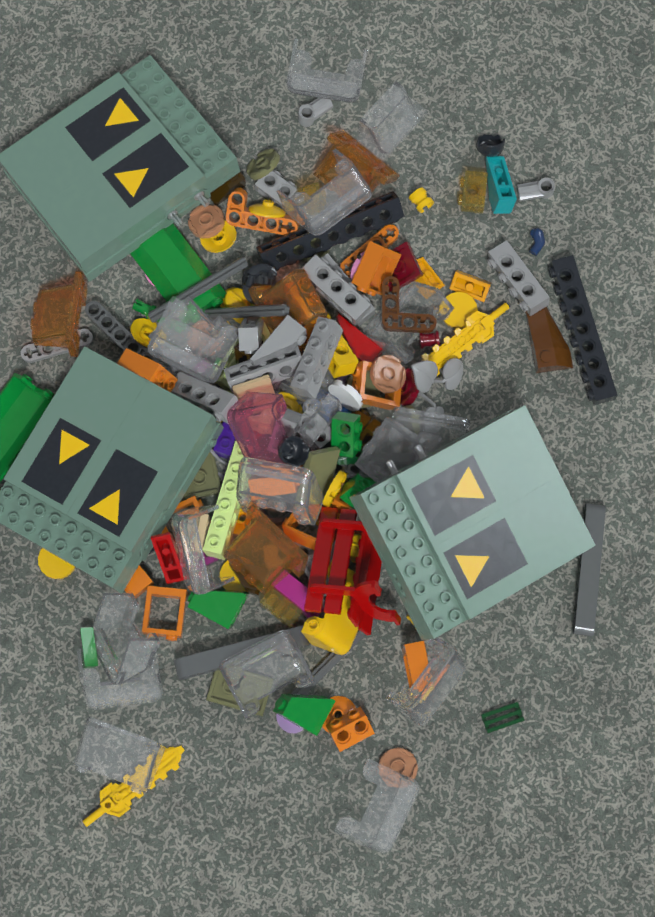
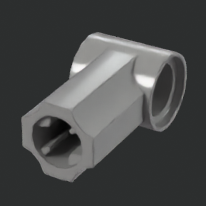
[298,94,333,127]
[517,178,555,201]

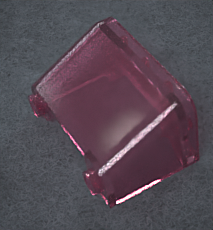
[227,391,293,473]

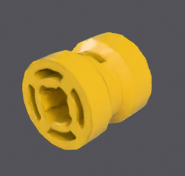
[409,187,434,213]

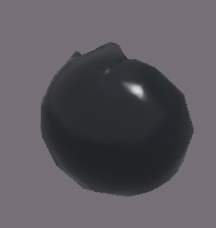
[476,134,505,157]
[278,435,309,467]

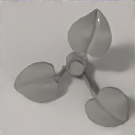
[411,358,463,438]

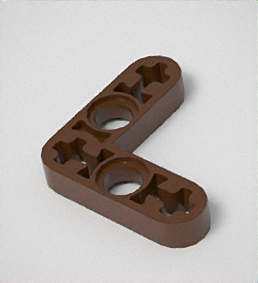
[381,276,437,333]

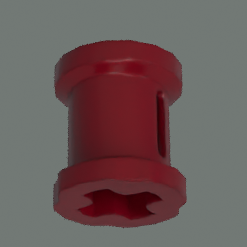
[419,331,440,349]

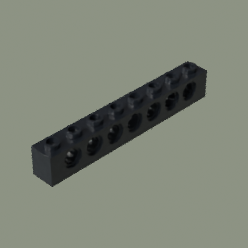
[256,191,405,271]
[548,255,618,406]

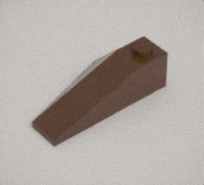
[525,307,573,373]

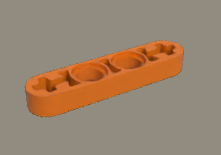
[340,225,399,278]

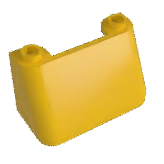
[301,560,359,655]

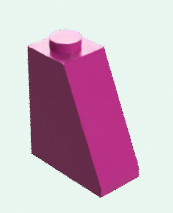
[268,568,324,618]

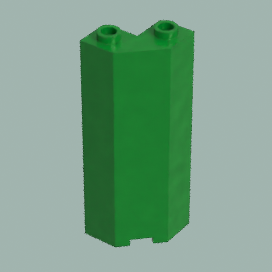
[130,224,226,325]
[0,373,54,482]

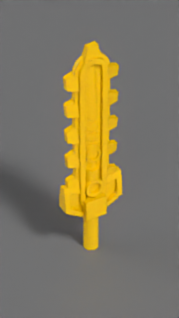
[421,303,509,376]
[82,746,185,827]

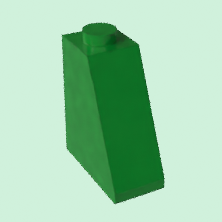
[187,588,249,629]
[273,694,335,736]

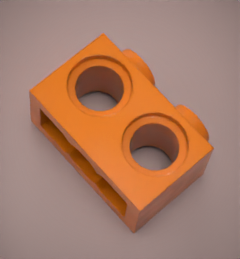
[326,707,375,752]

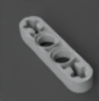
[21,329,93,363]

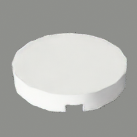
[328,380,363,411]

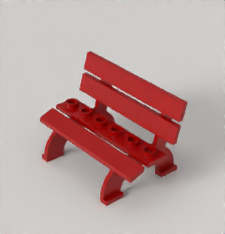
[304,507,401,635]

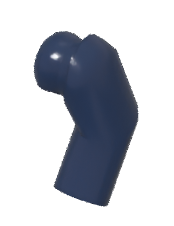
[529,228,545,256]

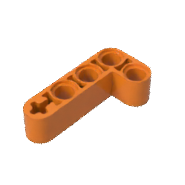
[226,188,300,235]

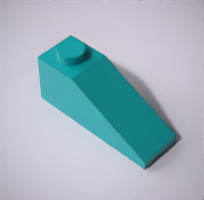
[486,156,517,214]

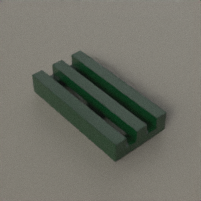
[481,702,525,734]

